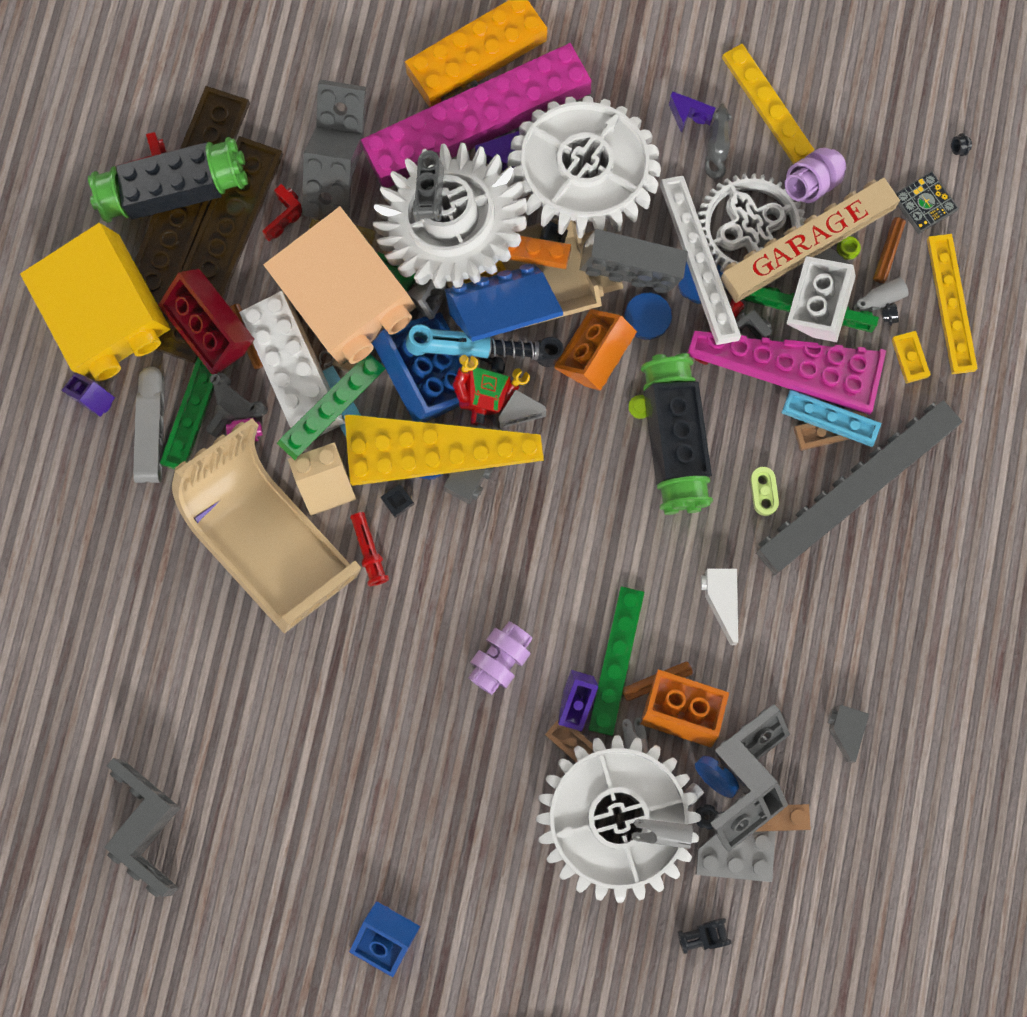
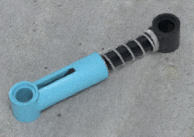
[406,324,564,367]

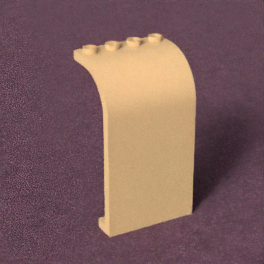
[172,418,362,634]

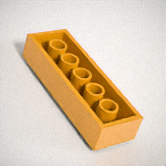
[405,0,547,108]

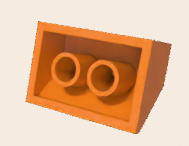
[554,309,637,391]
[640,669,729,748]

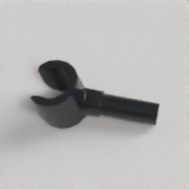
[475,357,505,374]

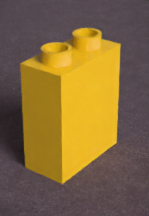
[20,223,171,381]

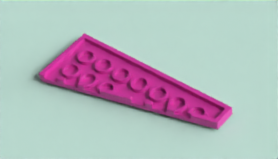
[687,331,886,415]

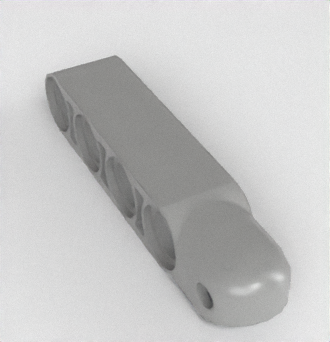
[133,366,165,483]

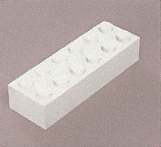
[240,291,345,436]

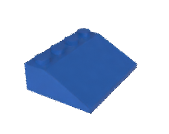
[445,264,563,342]
[372,312,468,422]

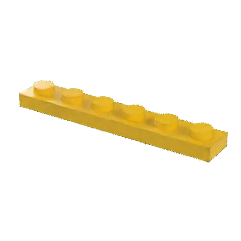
[722,44,815,164]
[927,234,978,374]

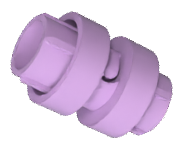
[784,148,846,203]
[468,621,533,695]

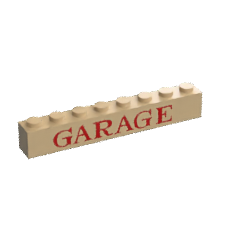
[721,178,900,303]

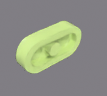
[750,467,779,516]

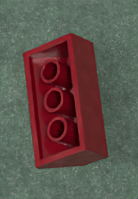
[158,269,255,375]

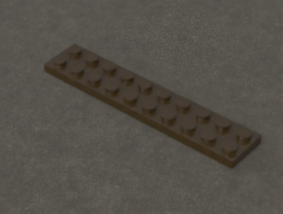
[134,86,250,311]
[155,136,283,364]

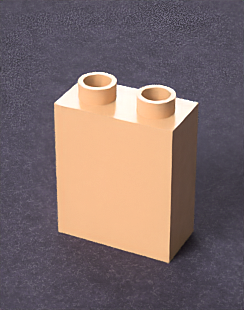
[263,206,416,365]

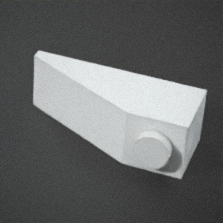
[701,569,738,645]

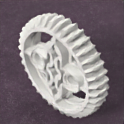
[697,173,806,272]

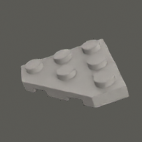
[696,831,776,882]

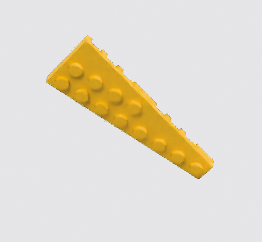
[344,415,544,486]

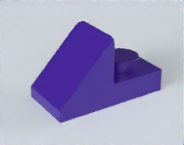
[669,91,716,132]

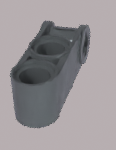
[413,150,444,222]

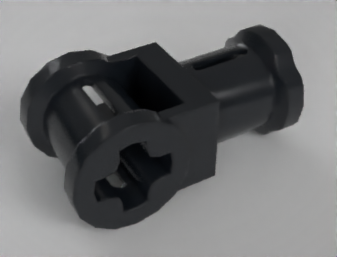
[678,918,732,954]

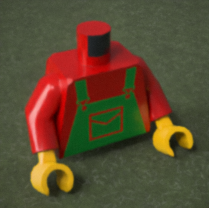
[453,355,530,426]

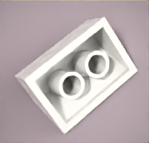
[787,256,856,342]

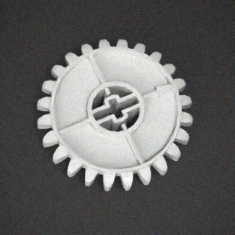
[508,96,661,238]
[373,143,528,289]
[536,735,701,903]

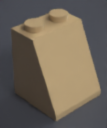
[288,442,356,516]

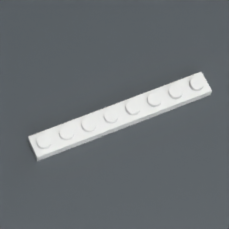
[660,176,741,345]

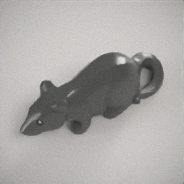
[705,103,732,179]

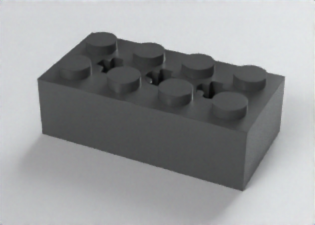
[579,229,688,293]

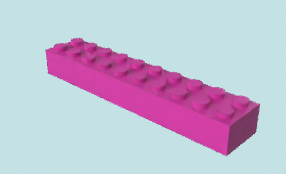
[361,43,591,188]

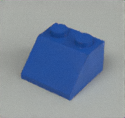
[349,901,421,977]

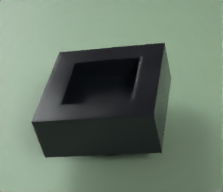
[540,221,568,243]
[380,484,414,518]

